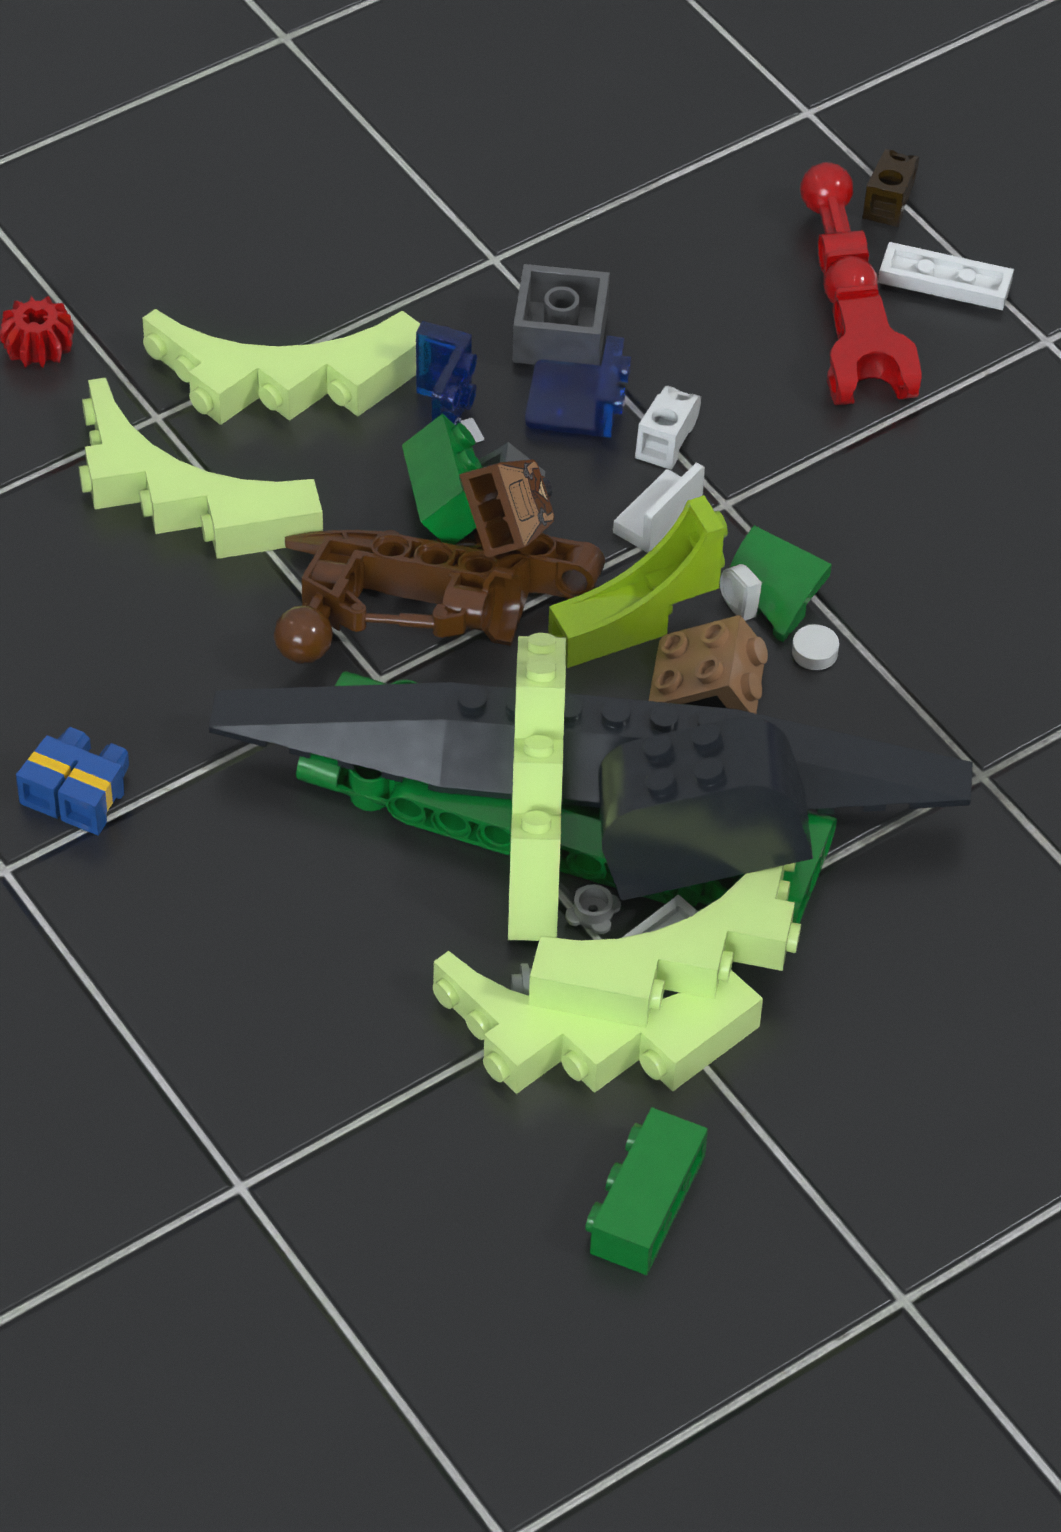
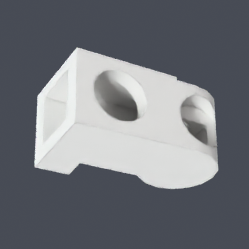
[635,386,701,470]

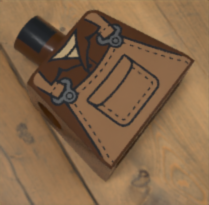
[459,459,554,558]

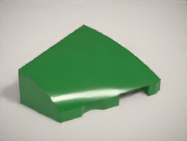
[729,525,832,643]

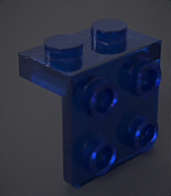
[416,321,477,425]
[525,336,631,437]

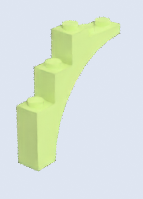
[143,309,433,425]
[79,378,323,559]
[508,633,566,941]
[529,863,801,1028]
[433,951,763,1094]

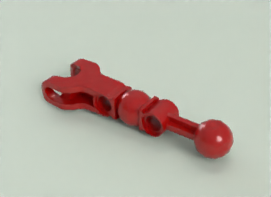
[800,162,922,405]

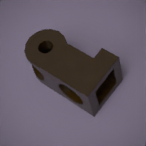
[862,149,919,227]

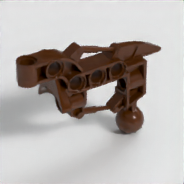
[273,530,605,664]

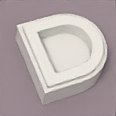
[720,564,762,621]

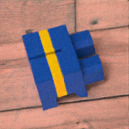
[16,727,129,836]

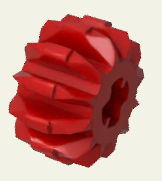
[0,295,74,368]

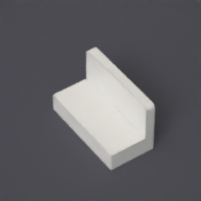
[613,463,705,553]

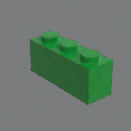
[402,413,482,545]
[585,1107,708,1276]

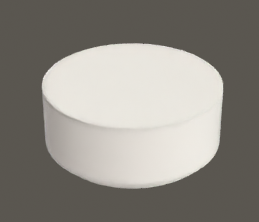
[792,625,839,670]

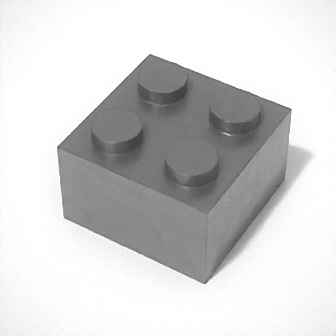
[512,264,610,371]

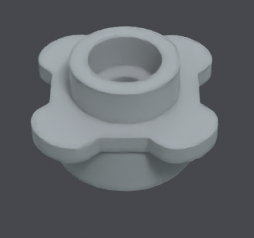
[565,884,621,934]

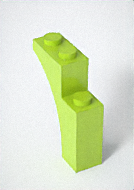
[548,495,728,668]

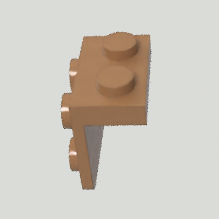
[649,615,768,713]

